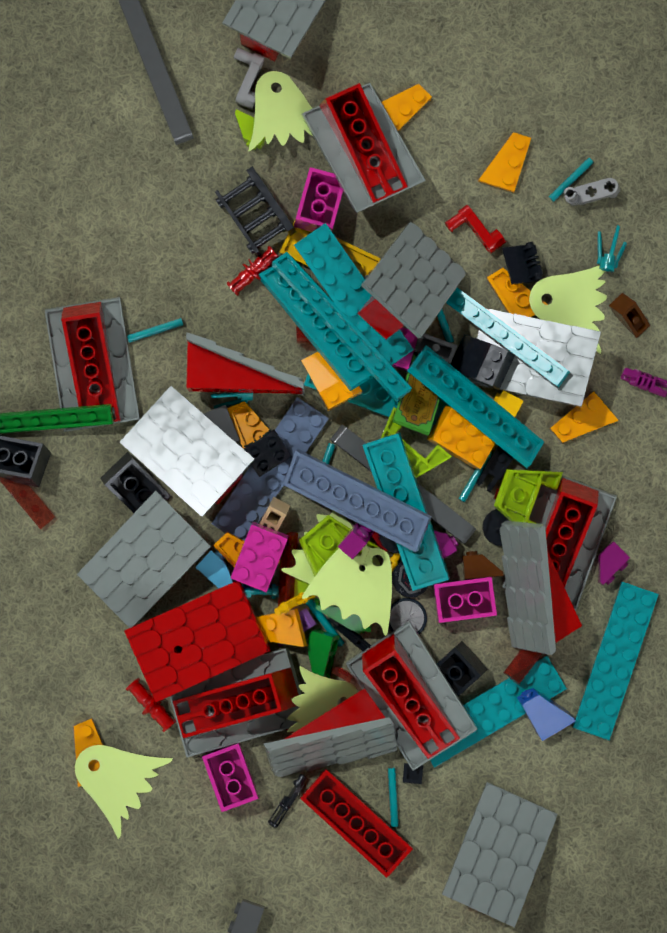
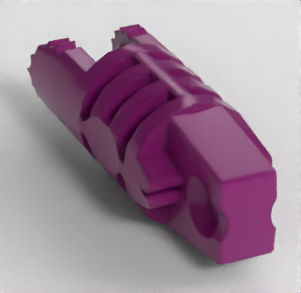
[621,368,667,397]

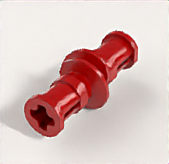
[226,246,279,296]
[126,678,176,732]

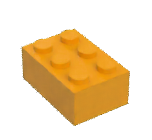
[427,406,495,469]

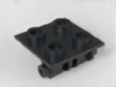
[502,241,543,285]
[243,429,292,477]

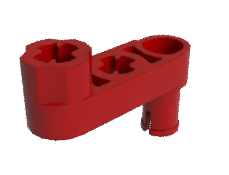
[445,205,506,254]

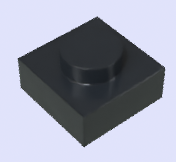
[403,763,423,784]

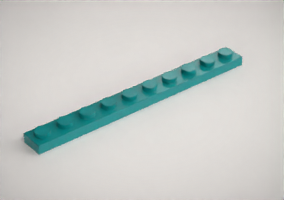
[272,252,412,402]

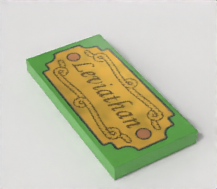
[392,355,440,435]

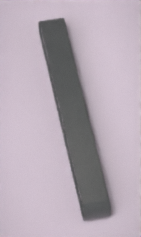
[119,0,194,145]
[330,425,476,544]

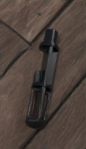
[328,618,371,652]
[268,774,307,828]

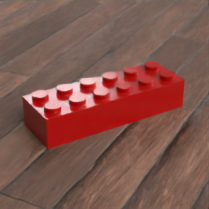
[300,768,413,878]

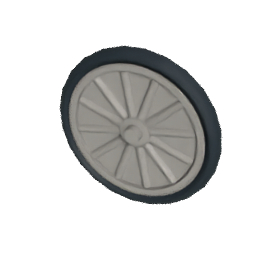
[389,598,427,634]

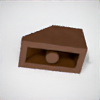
[609,293,650,338]
[462,551,504,579]

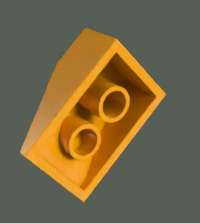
[301,352,362,411]

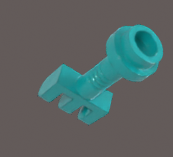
[242,584,280,599]

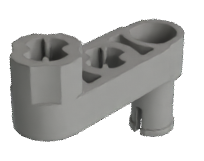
[234,47,265,110]
[564,178,620,206]

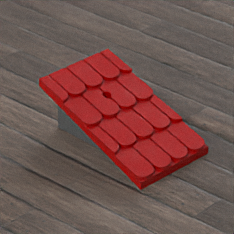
[124,581,271,702]

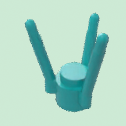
[597,225,627,272]
[211,392,253,409]

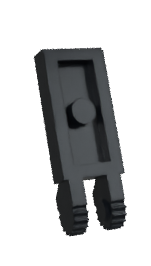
[476,445,513,492]

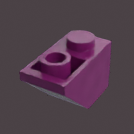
[338,523,374,559]
[598,541,630,585]

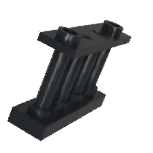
[215,166,297,257]

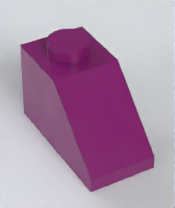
[434,531,459,559]

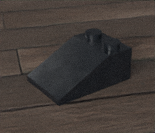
[450,334,515,390]
[0,436,51,487]
[100,452,170,513]
[437,641,488,696]

